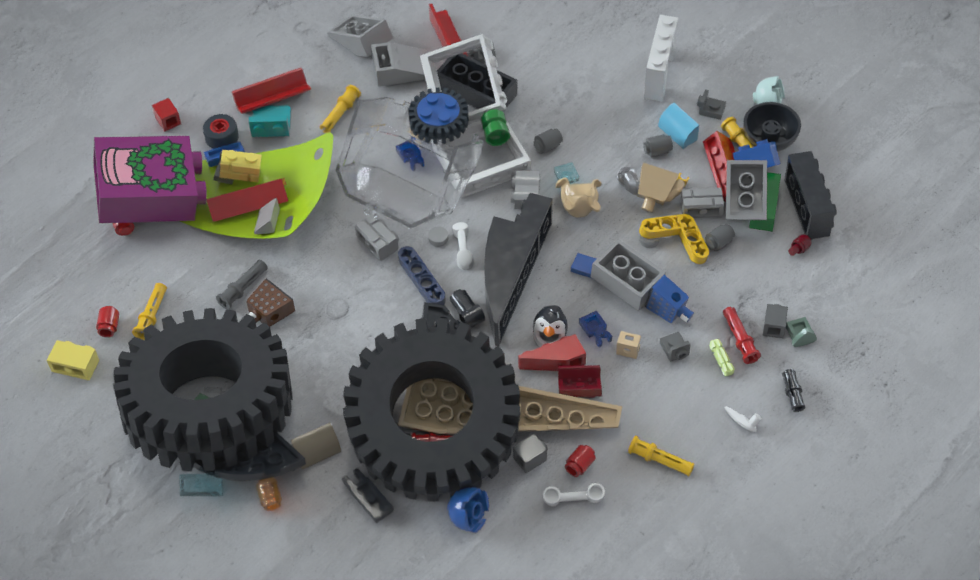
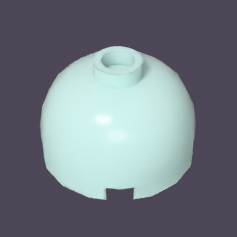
[753,76,785,105]

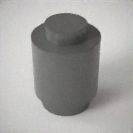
[533,128,563,153]
[643,134,673,157]
[705,224,735,251]

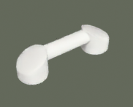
[452,222,473,270]
[543,483,605,507]

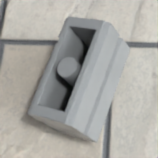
[681,187,724,218]
[355,214,399,261]

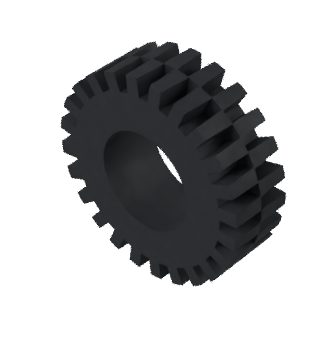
[113,308,293,471]
[343,318,520,502]

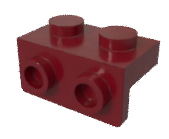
[558,365,602,398]

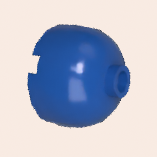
[447,487,489,532]

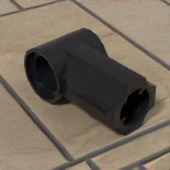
[450,289,486,328]

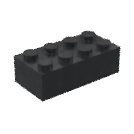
[437,53,518,111]
[784,151,837,239]

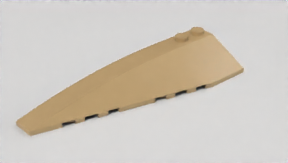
[398,378,622,435]

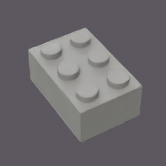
[591,239,666,311]

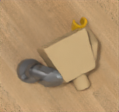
[617,162,689,213]

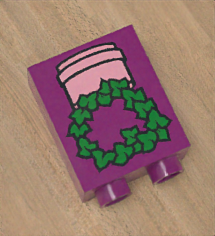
[93,136,207,223]

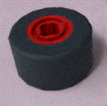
[203,114,239,149]

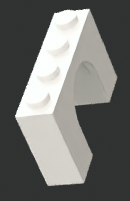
[644,15,678,102]

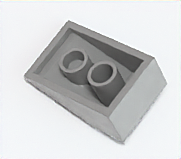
[327,14,393,57]
[726,160,767,220]

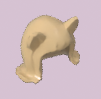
[555,177,602,218]

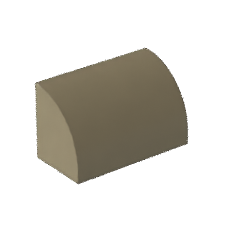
[290,422,341,470]

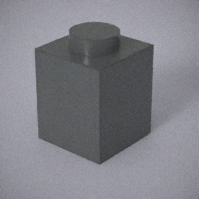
[763,304,788,339]
[513,434,548,473]

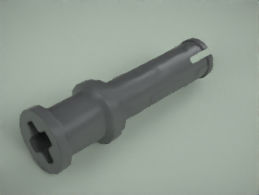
[216,260,268,309]

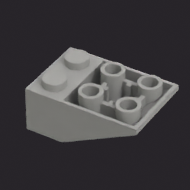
[371,42,428,87]

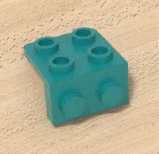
[249,105,291,137]

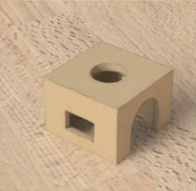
[616,331,641,359]

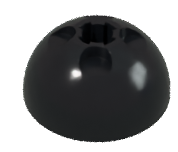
[743,102,801,152]

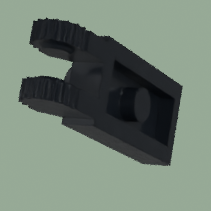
[342,468,394,523]

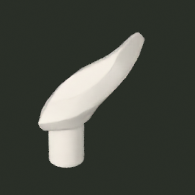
[725,406,762,432]

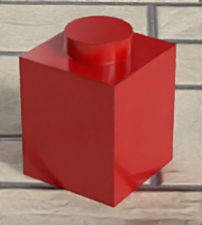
[152,98,181,132]

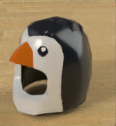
[533,305,568,347]

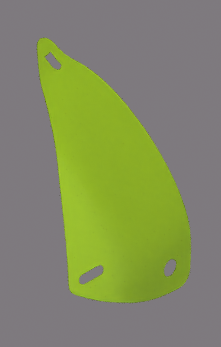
[180,132,333,239]

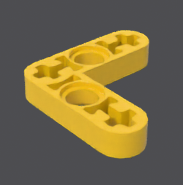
[639,214,709,264]

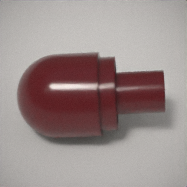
[788,234,812,256]

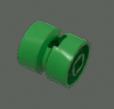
[481,109,510,146]

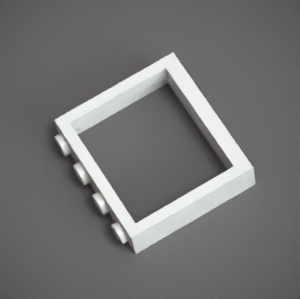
[420,34,507,122]
[432,120,531,199]

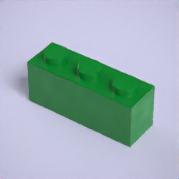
[749,172,781,232]

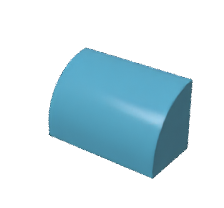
[658,103,699,149]

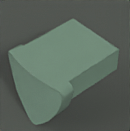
[786,317,817,347]

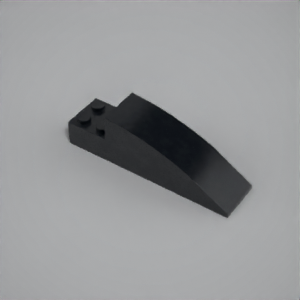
[484,193,553,346]

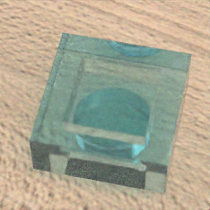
[554,162,579,184]

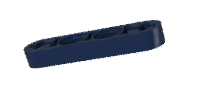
[398,246,446,305]

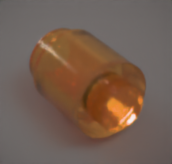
[256,478,282,511]

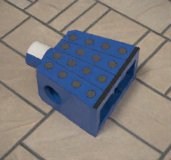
[645,275,694,323]

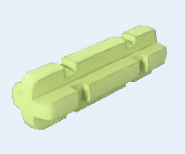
[709,339,735,376]

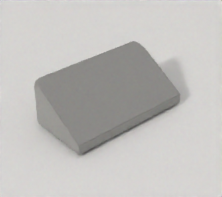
[254,198,280,235]

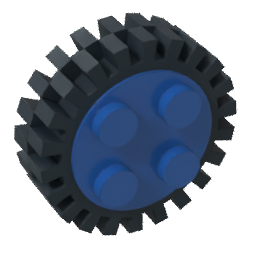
[408,87,469,144]

